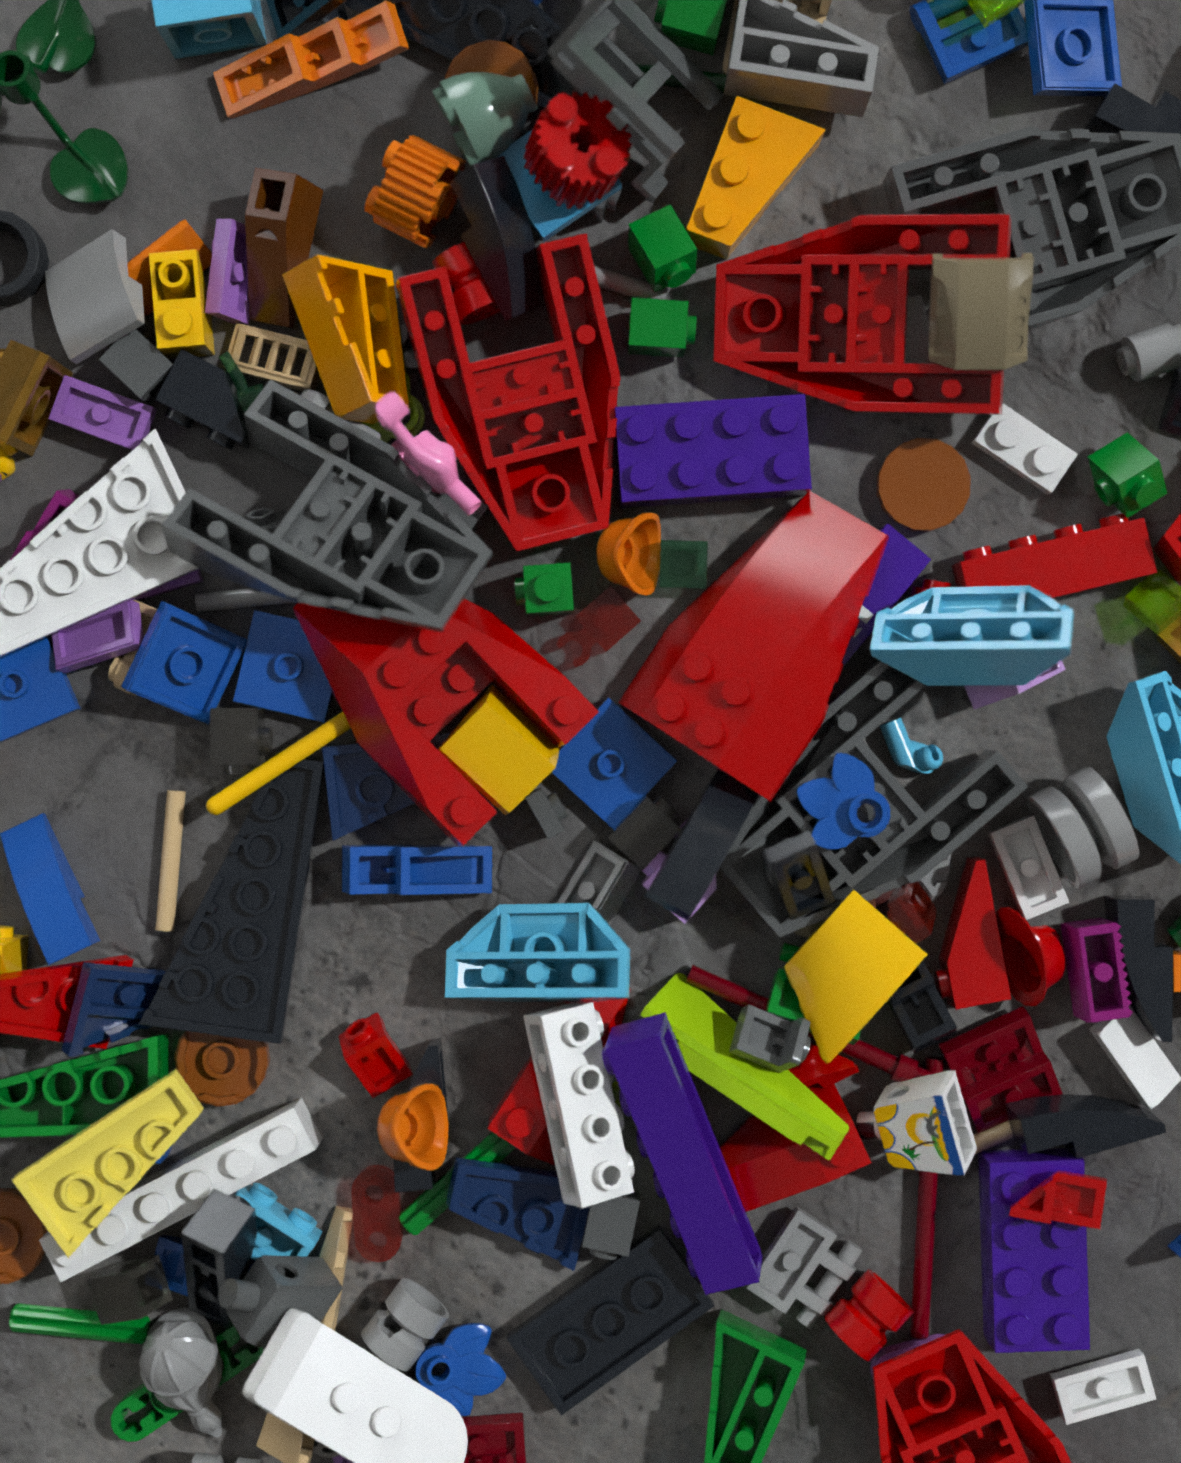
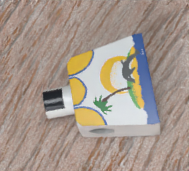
[856,1070,977,1175]

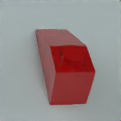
[934,856,1012,1010]

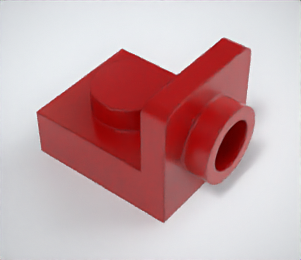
[338,1013,413,1099]

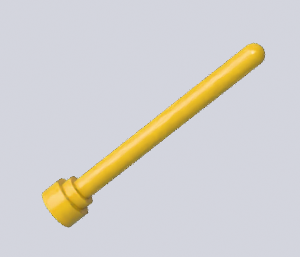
[206,711,351,815]

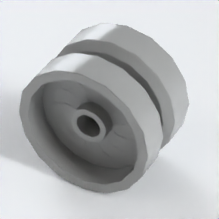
[1027,767,1140,889]

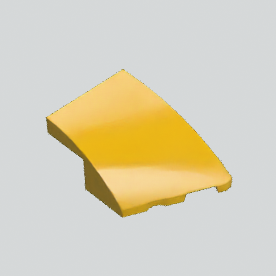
[783,890,928,1064]

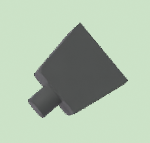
[219,1255,343,1349]

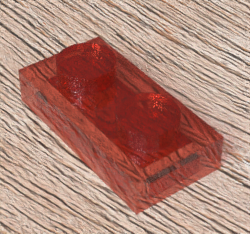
[887,882,938,944]

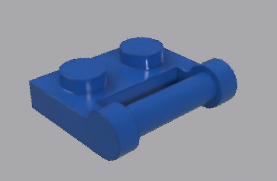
[909,0,1028,84]

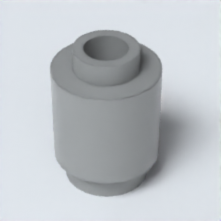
[1116,323,1181,382]

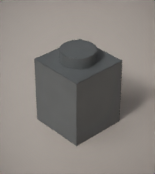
[99,329,173,406]
[582,1189,640,1260]

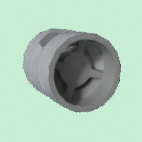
[361,1278,449,1371]

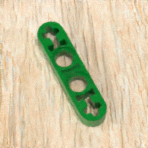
[111,1325,265,1442]

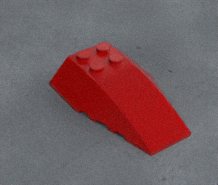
[618,491,889,802]

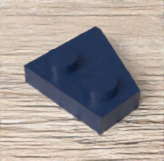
[62,962,166,1057]

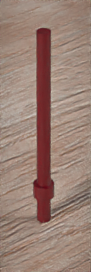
[685,965,934,1082]
[910,1056,944,1339]

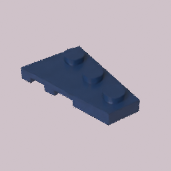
[446,1158,589,1271]

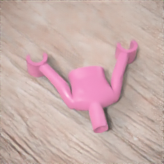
[375,392,482,515]

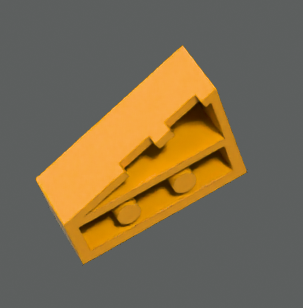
[686,96,826,260]
[282,254,409,424]

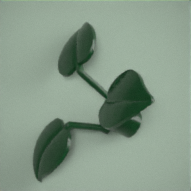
[0,0,129,204]

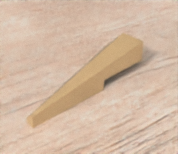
[256,1206,355,1463]

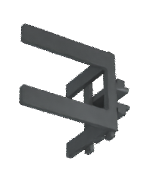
[547,0,723,202]

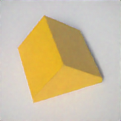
[438,685,560,816]

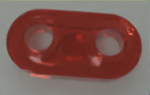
[351,1165,403,1262]

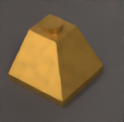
[0,339,74,457]

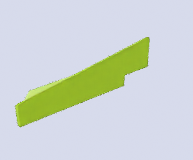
[640,973,849,1160]

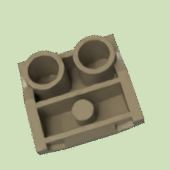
[928,253,1034,370]

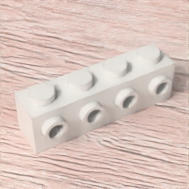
[523,1002,634,1208]

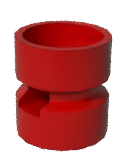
[432,242,500,325]
[824,1269,914,1362]

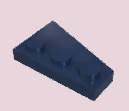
[322,733,451,841]

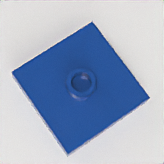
[1024,0,1122,96]
[121,600,247,725]
[233,610,333,723]
[0,635,81,743]
[552,698,677,830]

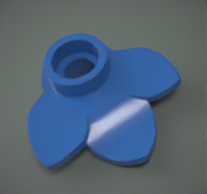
[796,753,891,850]
[414,1323,506,1416]

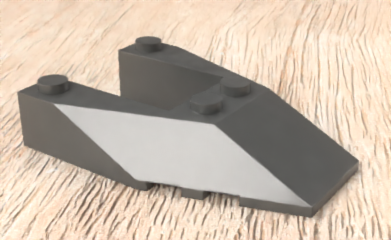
[883,127,1181,331]
[162,379,492,632]
[720,659,1029,937]

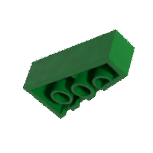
[0,1034,169,1137]

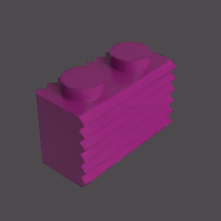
[1061,917,1133,1023]

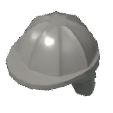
[139,1307,222,1438]

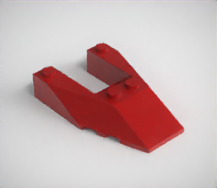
[713,214,1012,415]
[395,233,621,551]
[293,598,599,846]
[872,1328,1071,1463]

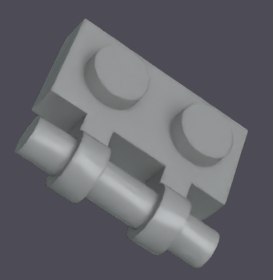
[746,1206,863,1329]

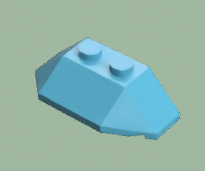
[870,585,1074,686]
[1106,671,1181,864]
[445,903,630,1002]

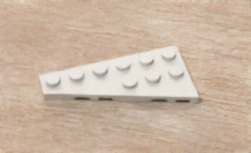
[0,428,199,657]

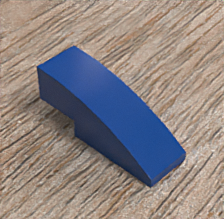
[0,813,101,965]
[342,845,492,895]

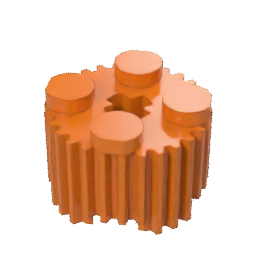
[364,135,466,249]

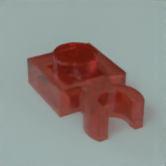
[556,586,641,667]

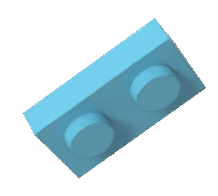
[235,1182,323,1261]

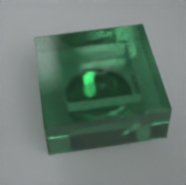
[659,540,708,590]

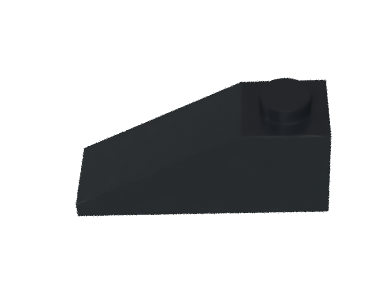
[181,1189,257,1329]

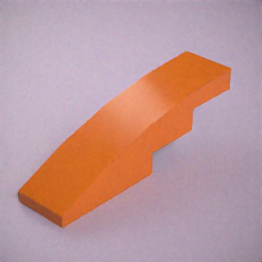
[213,1,409,118]

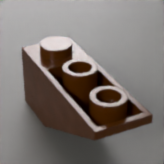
[245,167,324,329]

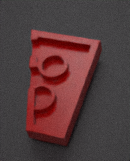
[0,955,134,1049]

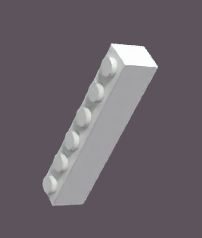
[39,1097,323,1282]

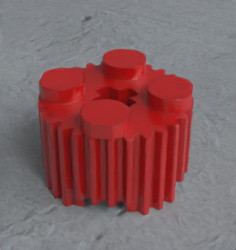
[523,92,632,209]

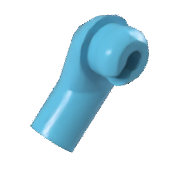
[880,717,943,774]

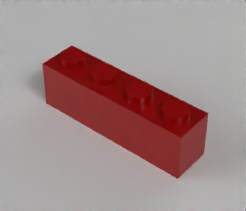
[951,513,1158,598]

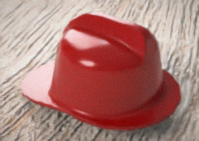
[996,907,1066,1006]

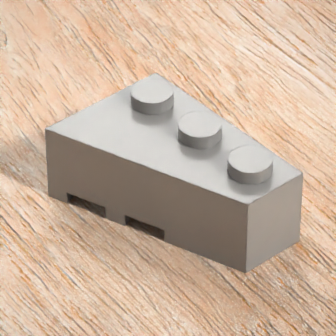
[723,0,879,117]

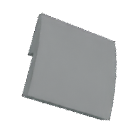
[45,229,145,364]

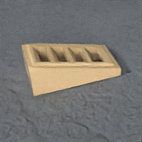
[223,323,320,392]

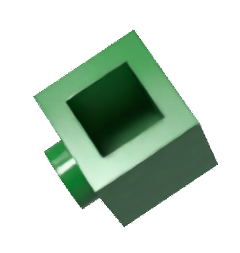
[628,204,697,293]
[627,297,697,357]
[1087,432,1168,518]
[515,563,574,617]

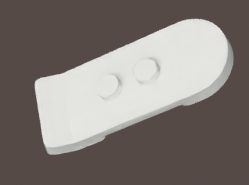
[243,1308,468,1463]

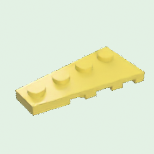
[12,1069,204,1258]

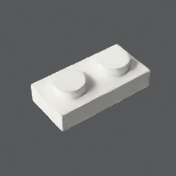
[971,404,1078,495]
[987,815,1070,920]
[1050,1349,1157,1425]

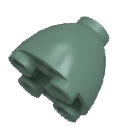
[432,72,537,167]

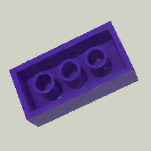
[615,394,812,508]
[978,1148,1090,1353]

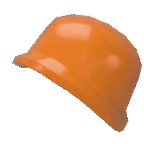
[596,512,661,596]
[377,1084,448,1170]

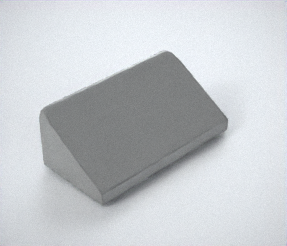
[557,840,642,925]

